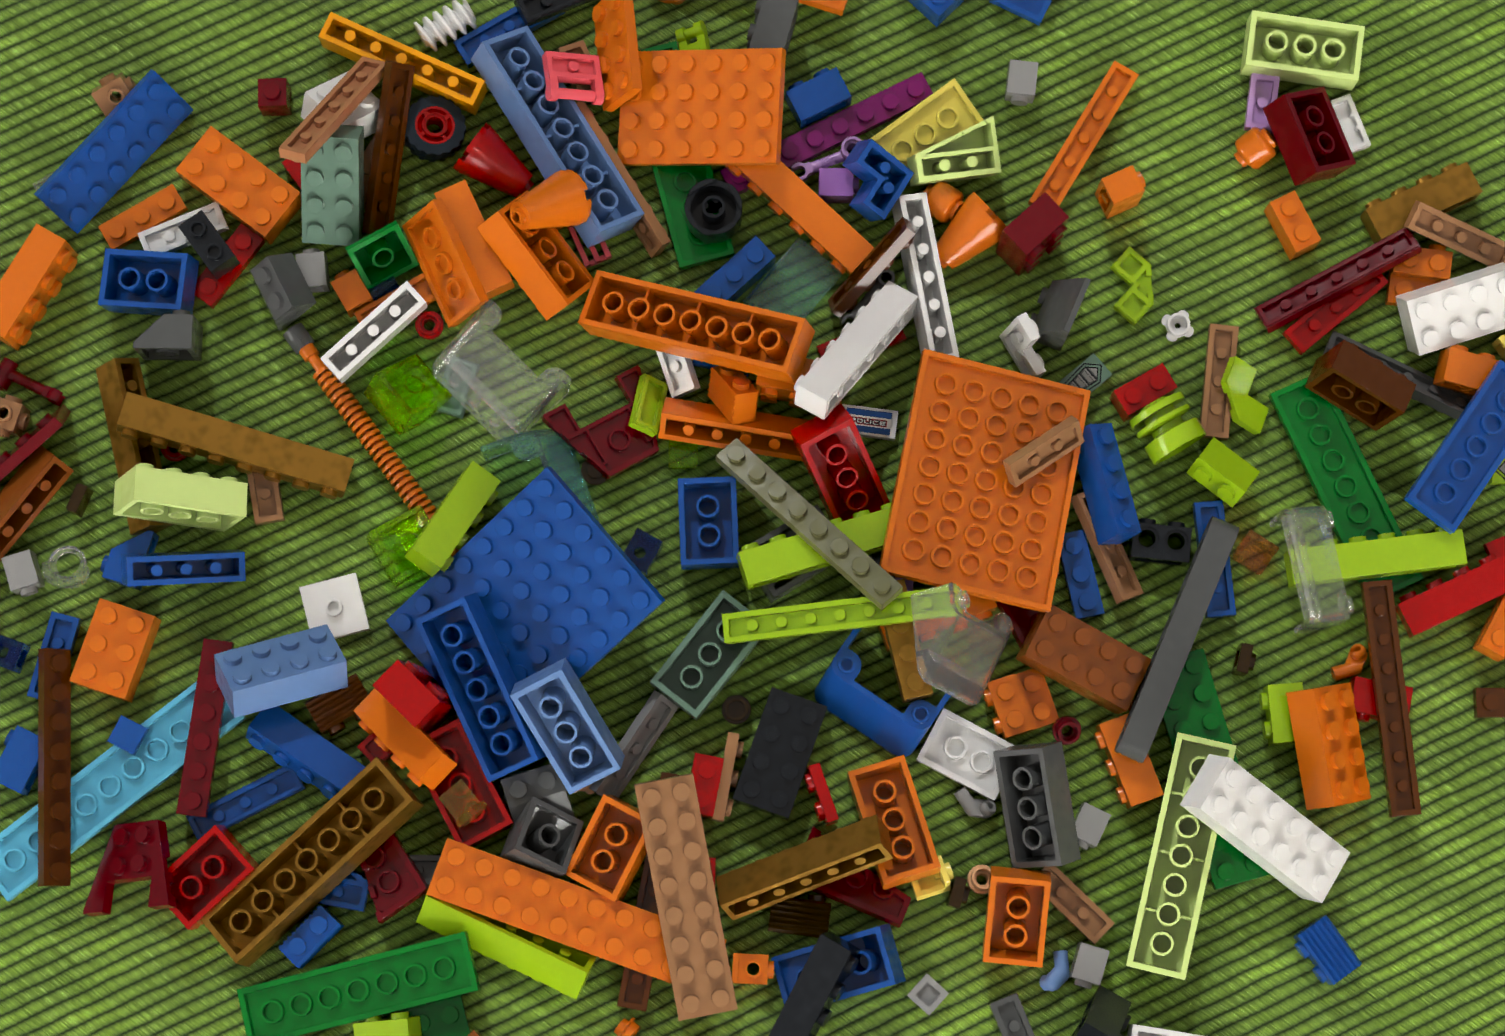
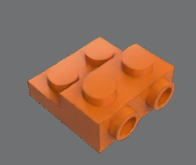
[1385,244,1453,306]
[982,668,1059,740]

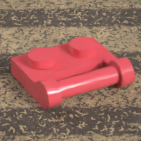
[542,51,604,105]

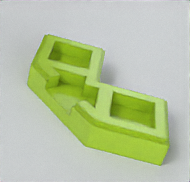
[1110,246,1154,326]
[1221,356,1269,435]

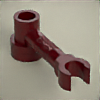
[0,357,65,407]

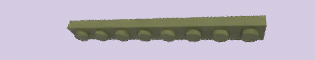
[716,438,903,610]

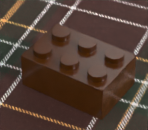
[1304,340,1416,431]

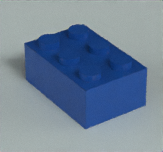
[98,248,199,316]
[678,476,739,570]

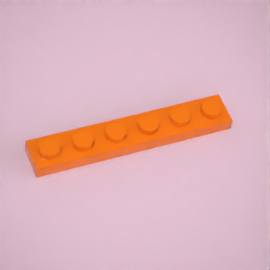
[1028,61,1139,207]

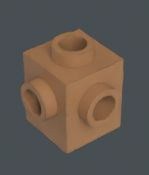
[91,72,136,117]
[0,394,31,438]

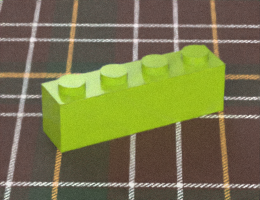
[404,461,501,577]

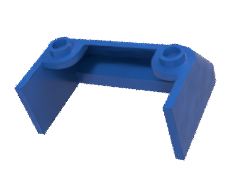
[814,628,957,757]

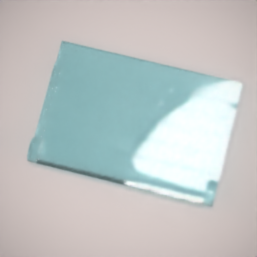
[743,237,842,318]

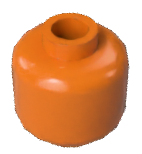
[1234,127,1278,169]
[924,181,964,223]

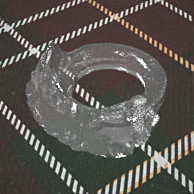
[41,545,90,589]

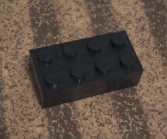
[733,687,827,820]

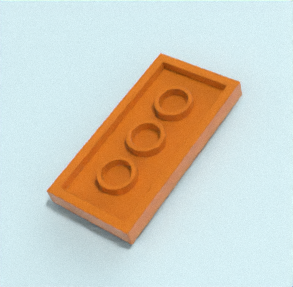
[592,0,642,112]
[402,198,489,328]

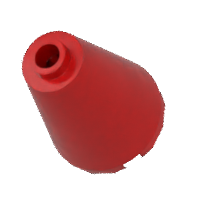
[453,122,534,198]

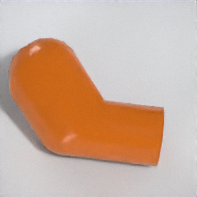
[1331,644,1368,681]

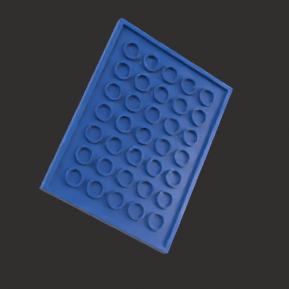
[386,466,665,688]

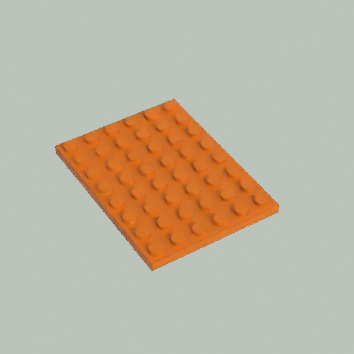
[879,349,1091,613]

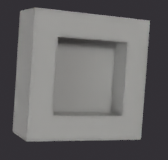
[906,973,949,1016]

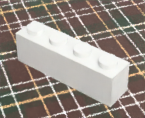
[320,281,428,383]

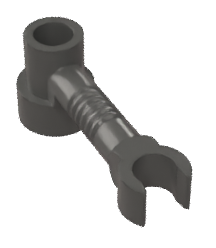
[840,269,895,325]

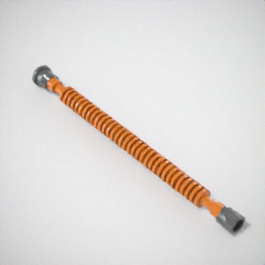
[283,323,459,557]

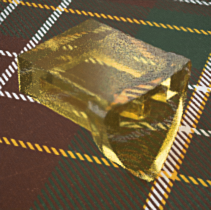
[439,779,487,828]

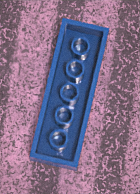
[414,593,546,783]

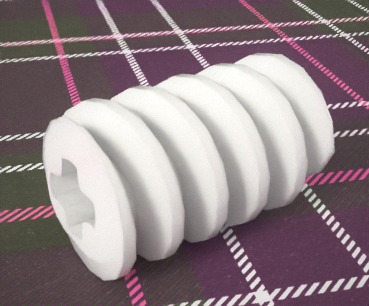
[413,0,477,52]

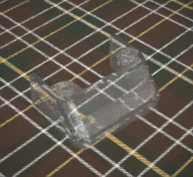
[1269,506,1354,634]

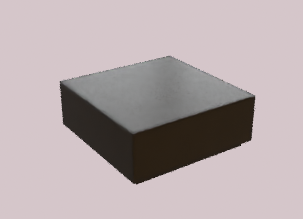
[66,483,94,518]

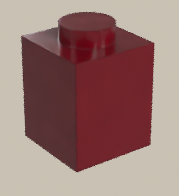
[258,78,292,116]

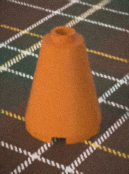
[510,169,592,230]
[937,192,1007,270]

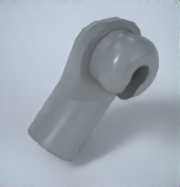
[954,786,996,819]

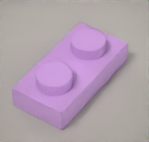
[1244,73,1280,134]

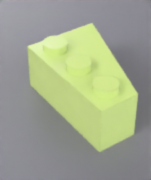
[907,116,1002,187]

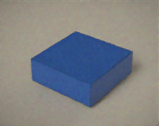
[107,715,149,755]

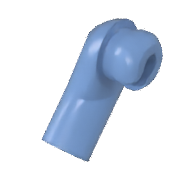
[1039,950,1070,992]

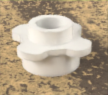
[1161,310,1194,342]

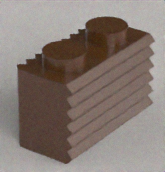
[304,673,369,736]

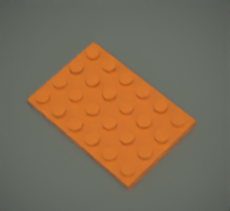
[617,48,786,166]

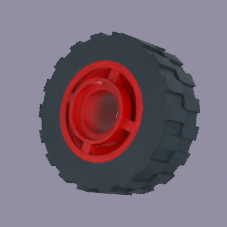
[404,95,466,162]

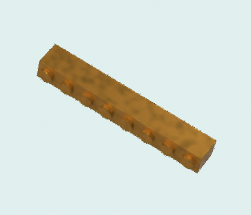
[116,391,354,499]

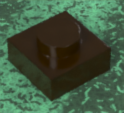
[1232,643,1256,677]
[946,876,970,909]

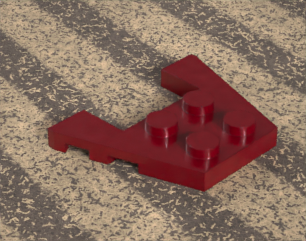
[541,365,659,479]
[83,819,176,916]

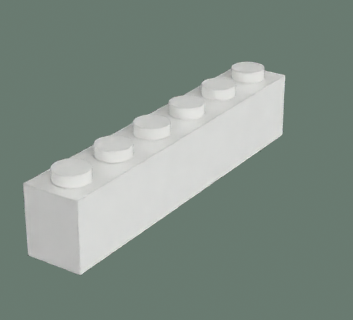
[892,192,959,357]
[794,281,918,420]

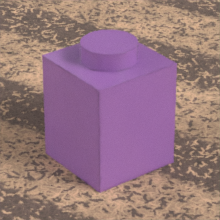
[818,168,859,203]

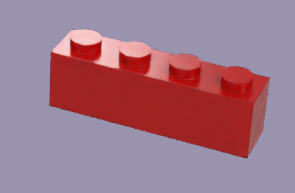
[1395,553,1505,638]

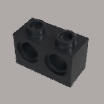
[178,210,240,280]
[1128,518,1192,567]

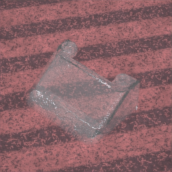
[432,299,572,444]
[911,583,1013,706]

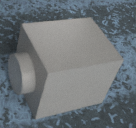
[1004,59,1039,106]
[295,248,330,293]
[1,549,45,597]
[1074,802,1111,851]
[1069,942,1110,990]

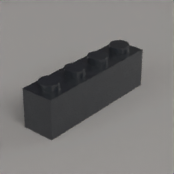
[769,932,860,1036]

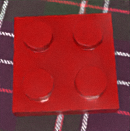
[803,763,839,826]

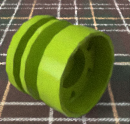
[1129,392,1207,465]

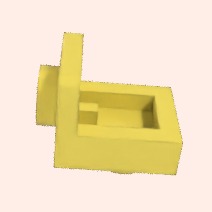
[910,855,954,901]

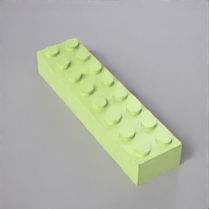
[1126,732,1237,980]

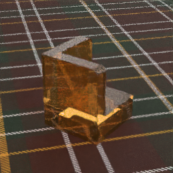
[1230,529,1280,575]

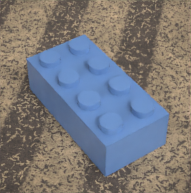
[214,624,348,718]
[510,657,625,795]

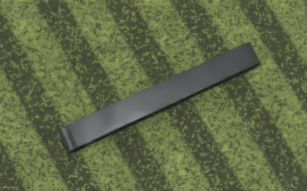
[1114,516,1240,763]

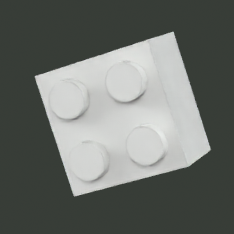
[301,72,380,138]

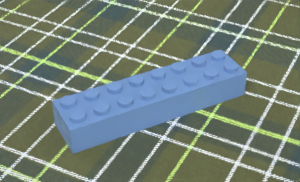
[471,25,645,248]

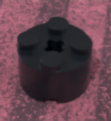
[685,179,742,244]

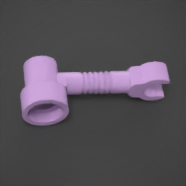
[791,136,862,182]

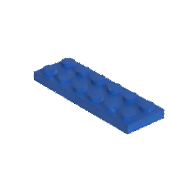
[34,69,194,234]
[1404,360,1505,534]

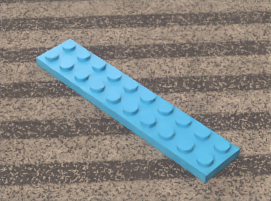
[0,681,246,902]

